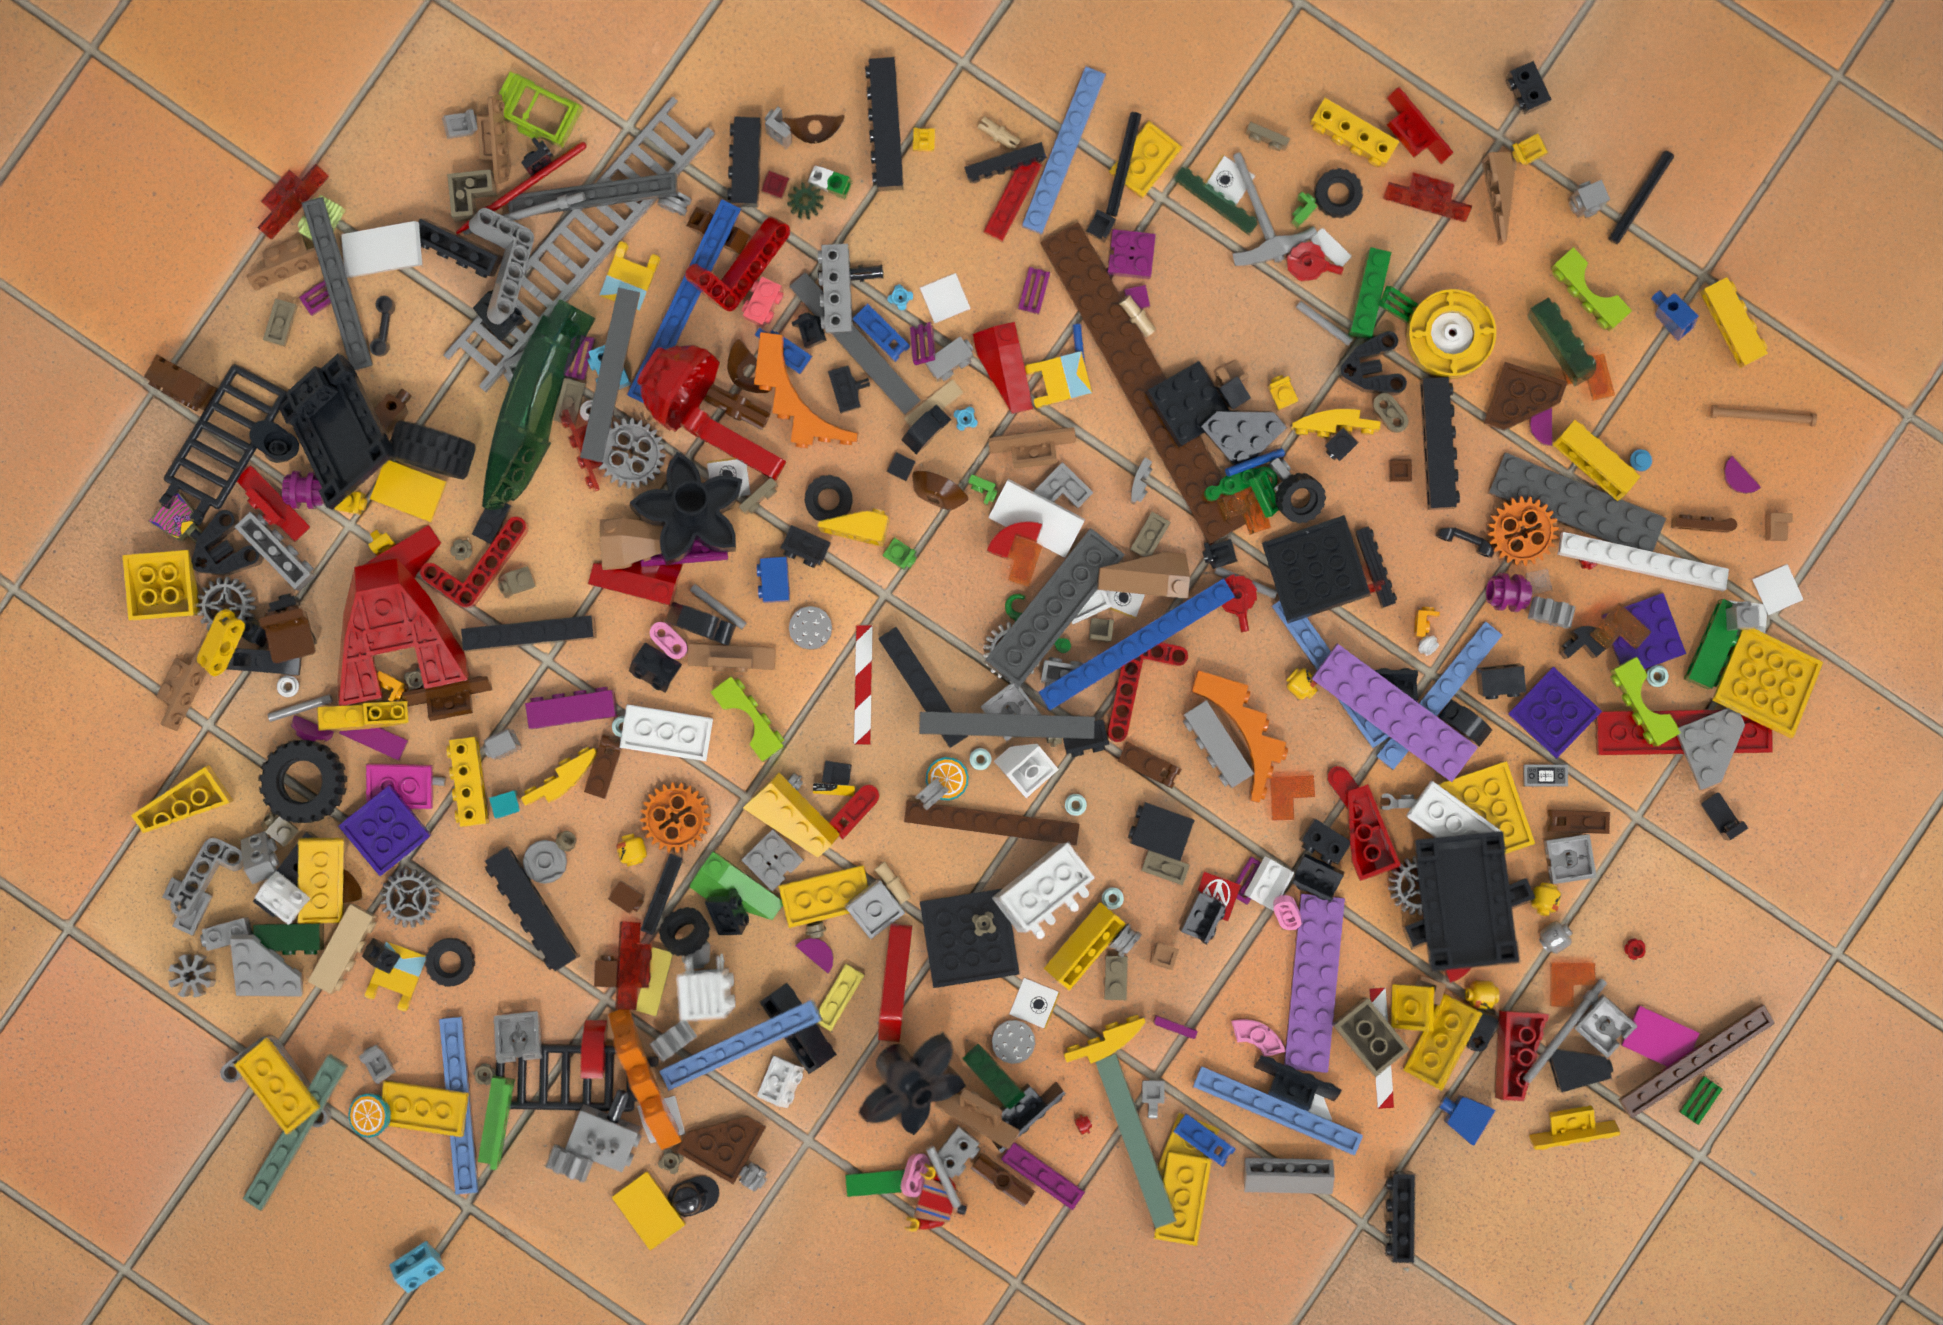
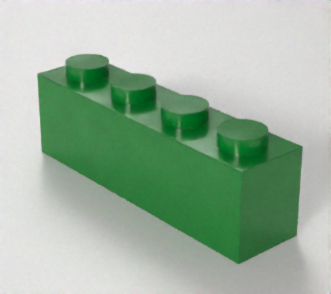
[1348,247,1392,340]
[1684,599,1739,690]

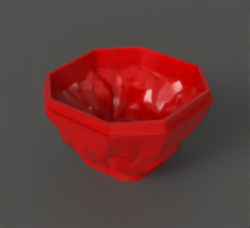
[637,345,720,432]

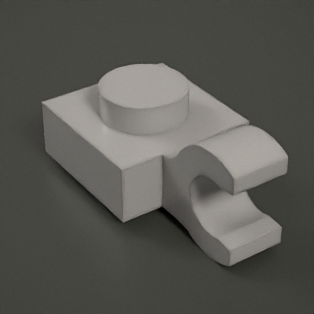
[1381,794,1417,810]
[1142,1081,1165,1119]

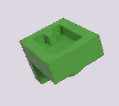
[1291,192,1317,229]
[968,474,998,506]
[883,538,917,570]

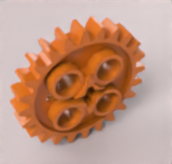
[1487,495,1559,566]
[640,782,711,853]

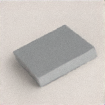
[844,879,905,939]

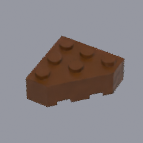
[144,355,217,412]

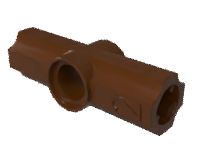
[704,384,771,430]
[971,1153,1035,1207]

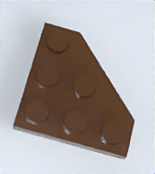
[1484,362,1567,431]
[677,1116,767,1185]

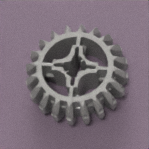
[196,577,256,630]
[1388,856,1423,915]
[380,869,440,928]

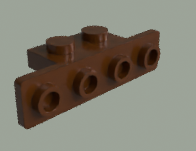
[402,676,492,721]

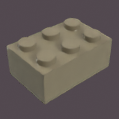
[1332,997,1410,1077]

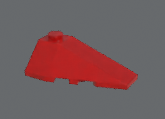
[972,322,1033,414]
[364,525,441,578]
[588,560,683,606]
[1347,784,1401,881]

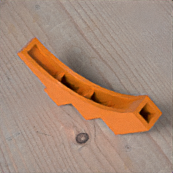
[754,332,859,448]
[1191,670,1288,803]
[608,1006,682,1150]

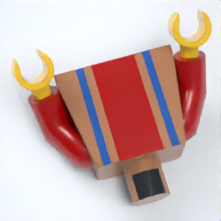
[904,1163,968,1232]

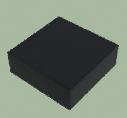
[887,452,916,481]

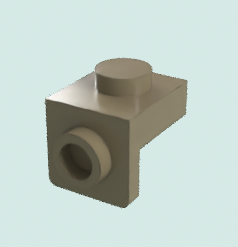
[498,566,536,598]
[261,812,299,847]

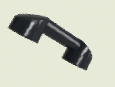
[370,296,395,357]
[1436,527,1494,558]

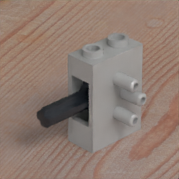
[565,1089,642,1172]

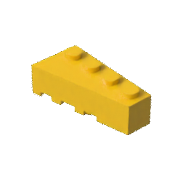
[131,765,234,833]
[743,773,840,857]

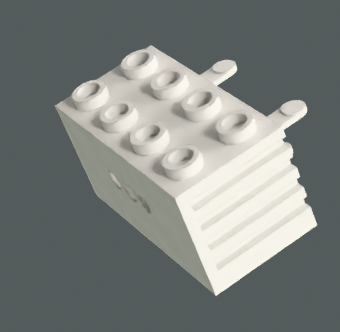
[992,843,1095,939]
[678,954,735,1021]

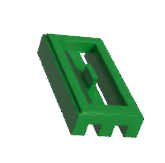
[1378,286,1418,323]
[1248,469,1279,518]
[1679,1076,1723,1125]

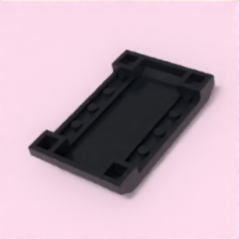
[278,354,394,510]
[1414,831,1520,972]

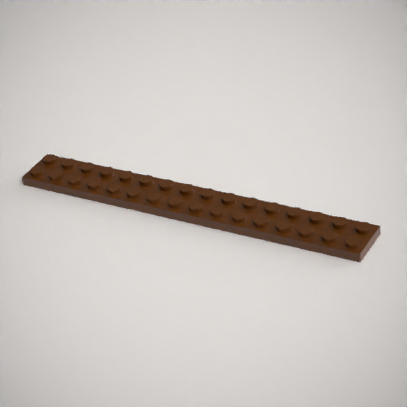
[1040,222,1247,544]

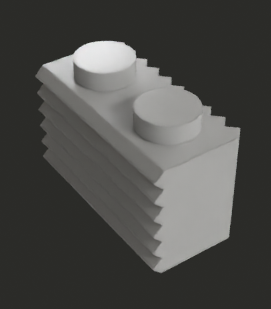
[483,729,522,760]

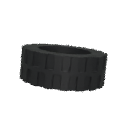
[1314,168,1363,218]
[1275,473,1326,524]
[804,475,853,521]
[659,907,710,957]
[425,938,475,987]

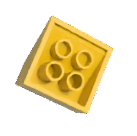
[818,509,890,547]
[122,550,200,621]

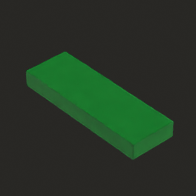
[845,1169,905,1197]

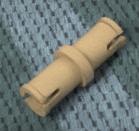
[977,116,1021,151]
[1119,295,1156,337]
[874,862,911,905]

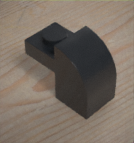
[901,405,952,455]
[1559,626,1613,659]
[1439,700,1492,747]

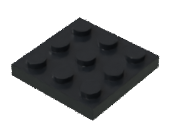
[1145,361,1230,448]

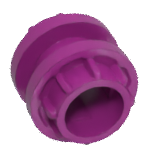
[282,471,324,509]
[1486,572,1532,612]

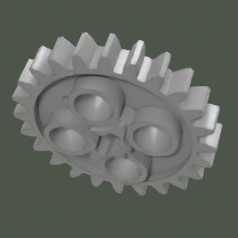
[595,418,666,489]

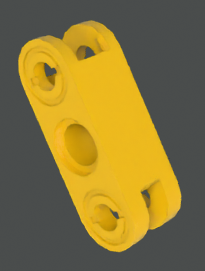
[197,609,245,676]

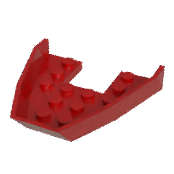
[337,558,470,706]

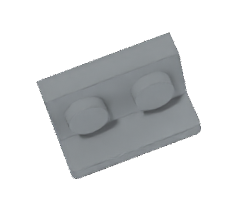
[765,106,792,149]

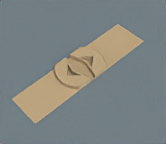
[904,379,963,427]

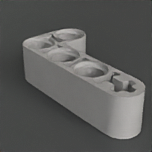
[170,838,243,919]

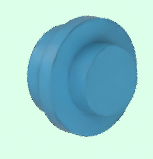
[1630,449,1652,471]

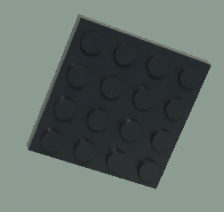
[1262,515,1371,623]
[920,888,1020,988]

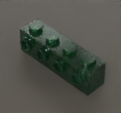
[1527,297,1597,387]

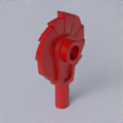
[1287,241,1344,281]
[1221,574,1258,632]

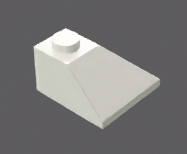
[994,744,1059,798]

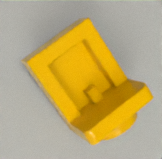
[1512,133,1549,165]

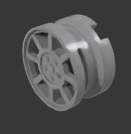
[657,192,692,216]
[915,777,949,810]
[1109,923,1142,958]

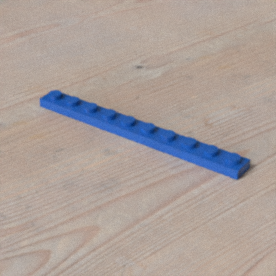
[627,199,742,403]
[1038,579,1235,711]

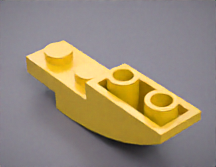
[1290,409,1381,438]
[317,701,409,731]
[521,747,597,806]
[1063,1014,1145,1064]

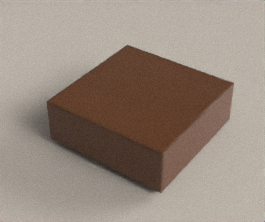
[1389,459,1412,482]

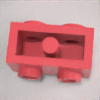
[742,277,784,328]

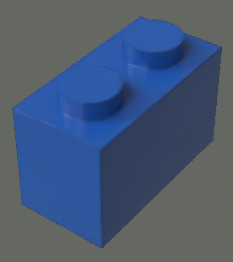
[757,557,790,603]

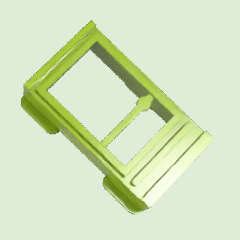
[499,72,583,149]

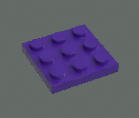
[1601,593,1686,669]
[1508,667,1602,759]
[338,785,431,876]

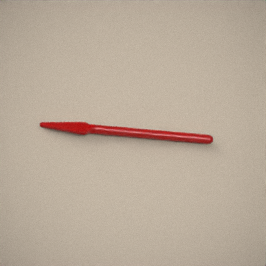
[456,142,587,235]

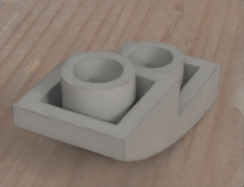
[1130,457,1153,504]

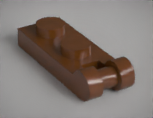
[1671,514,1737,533]
[584,734,622,799]
[1118,742,1182,789]
[1547,810,1610,834]

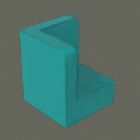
[489,790,520,819]

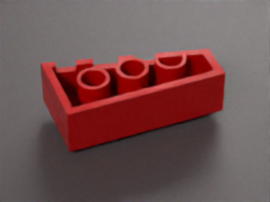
[1495,1010,1549,1101]

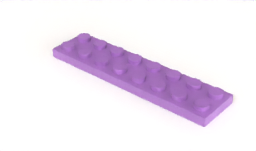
[1311,644,1478,782]
[1284,894,1345,1073]

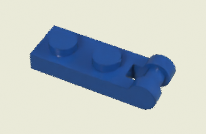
[853,304,911,362]
[1173,1113,1236,1167]

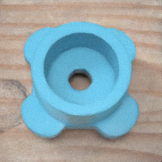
[888,285,913,310]
[954,407,978,431]

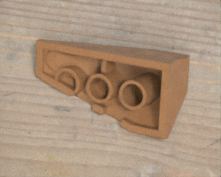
[1482,152,1517,245]
[599,518,664,570]
[1097,552,1190,598]

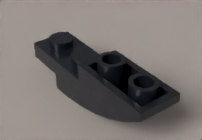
[214,648,302,675]

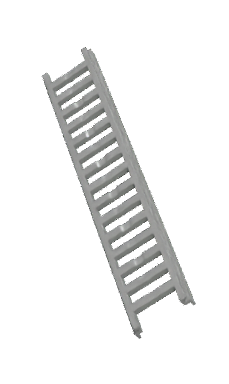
[443,97,715,393]

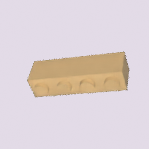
[308,904,377,994]

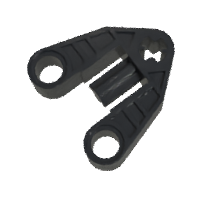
[1338,331,1407,396]
[191,510,264,576]
[665,602,736,646]

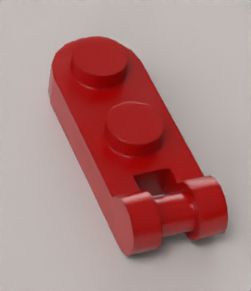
[1327,766,1359,809]
[829,785,880,840]

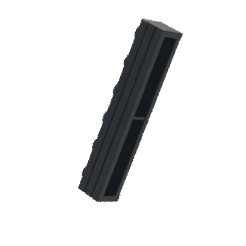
[964,142,1047,183]
[1355,526,1397,608]
[640,854,684,935]

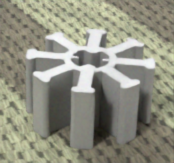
[1528,596,1576,629]
[168,954,216,997]
[649,1020,697,1062]
[545,1145,594,1182]

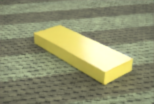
[635,947,673,1016]
[817,964,864,1031]

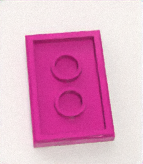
[366,763,433,809]
[1621,1005,1700,1066]

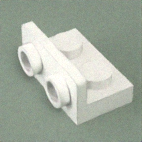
[1244,856,1294,910]
[254,871,310,925]
[757,1056,804,1108]

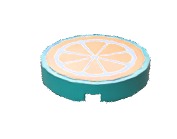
[925,757,969,801]
[348,1093,391,1138]

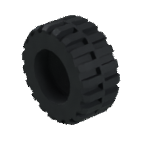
[390,421,476,480]
[258,740,347,823]

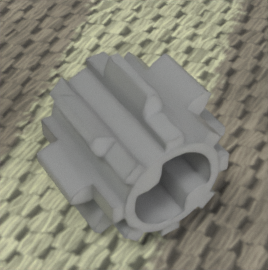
[739,1162,767,1191]

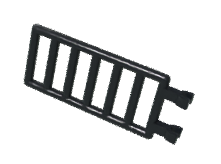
[159,364,287,526]
[496,1044,659,1112]

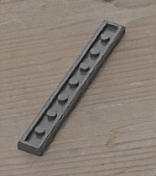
[508,172,678,216]
[302,197,373,370]
[789,272,921,415]
[580,287,640,463]
[919,712,1094,739]

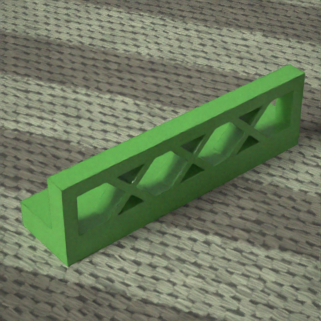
[478,1075,515,1170]

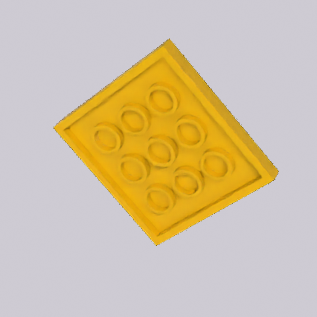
[1712,628,1823,739]
[1423,761,1535,854]

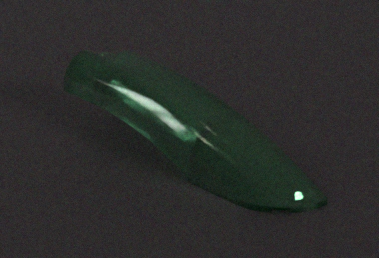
[482,299,596,510]

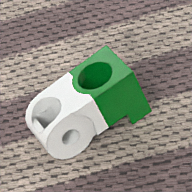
[808,166,852,199]

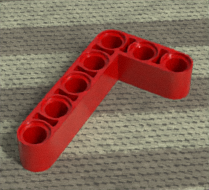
[685,217,791,312]
[680,405,787,481]
[420,517,529,608]
[1107,642,1188,742]
[878,923,913,1043]

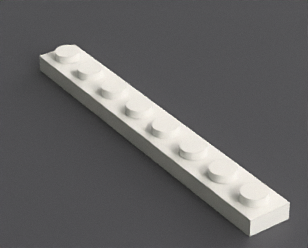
[1557,532,1729,591]

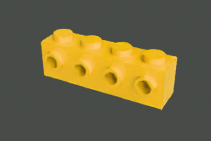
[1310,98,1399,168]
[1699,277,1768,368]
[1552,420,1641,501]
[446,737,489,827]
[1043,902,1126,991]

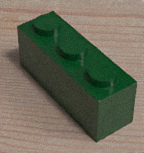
[253,923,324,955]
[962,1044,1026,1110]

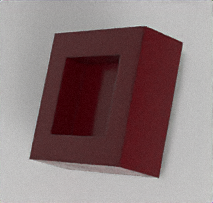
[761,171,789,200]

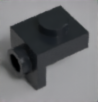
[792,313,827,348]
[1325,427,1359,461]
[1202,539,1238,569]
[267,593,300,613]
[242,616,267,647]
[362,938,400,974]

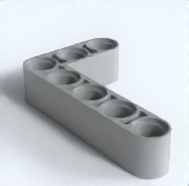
[469,208,534,324]
[220,1035,331,1127]

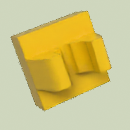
[913,128,935,152]
[368,529,396,556]

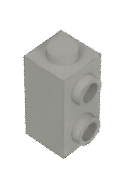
[925,337,974,382]
[1726,601,1760,631]
[200,917,253,951]

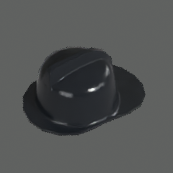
[249,420,299,463]
[668,1176,720,1217]

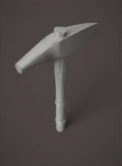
[1232,152,1317,266]

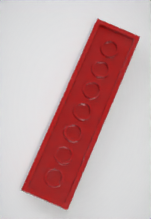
[1596,710,1773,755]

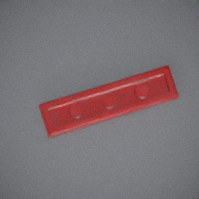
[984,162,1042,242]

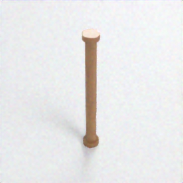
[1710,405,1817,427]

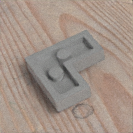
[1033,462,1093,508]
[162,877,213,936]

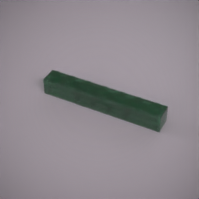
[1174,167,1258,236]

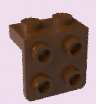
[259,606,316,663]

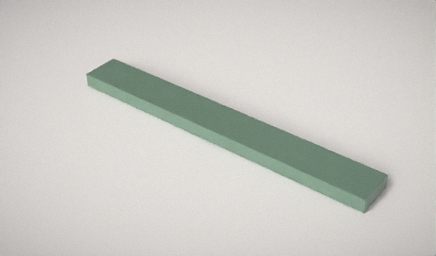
[243,1054,348,1211]
[1095,1054,1177,1229]

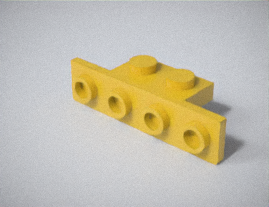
[1529,1105,1620,1150]

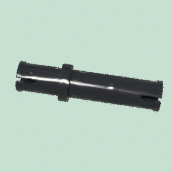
[818,265,884,282]

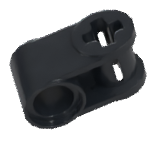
[1466,1009,1499,1052]

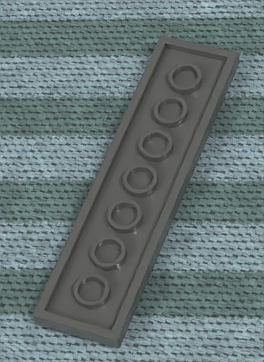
[1488,452,1666,552]
[984,528,1125,689]

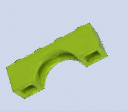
[1551,247,1632,331]
[1610,657,1681,747]
[711,676,785,762]

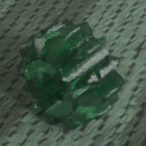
[787,183,824,220]

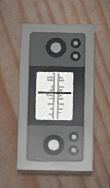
[1523,765,1568,786]

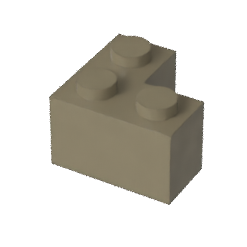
[447,169,496,222]

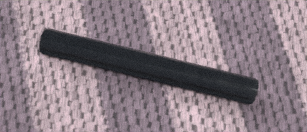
[1106,112,1142,217]
[1608,150,1674,245]

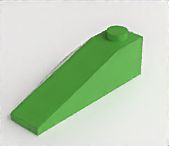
[689,851,783,920]

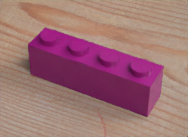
[525,687,618,730]

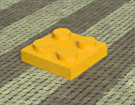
[1391,984,1434,1032]

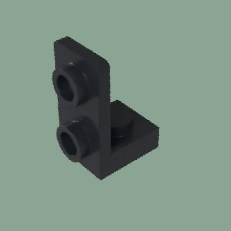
[1701,793,1748,840]

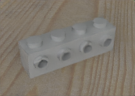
[818,244,853,334]
[235,512,315,591]
[1182,700,1254,788]
[1243,1158,1335,1194]

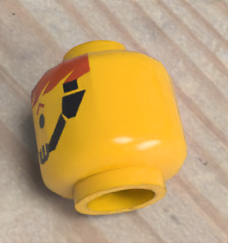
[1286,668,1318,700]
[616,833,647,867]
[1531,883,1561,916]
[1465,980,1499,1009]

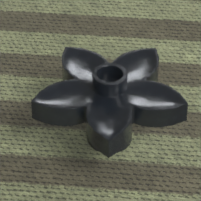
[630,452,742,566]
[858,1032,966,1135]

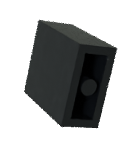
[1128,802,1195,861]

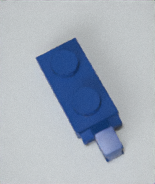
[755,328,813,374]

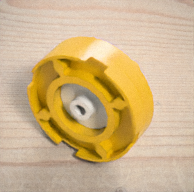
[1406,289,1496,379]

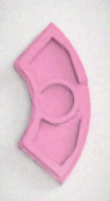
[1231,1019,1285,1057]

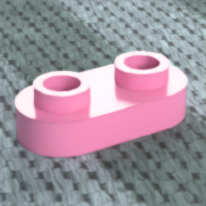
[650,622,688,659]
[1273,895,1302,930]
[901,1154,930,1197]

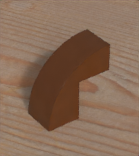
[686,207,750,254]

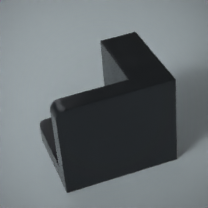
[1086,209,1116,243]
[1216,377,1251,410]
[822,760,852,785]

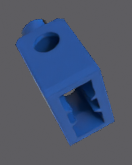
[1651,290,1699,341]
[1439,1095,1496,1146]

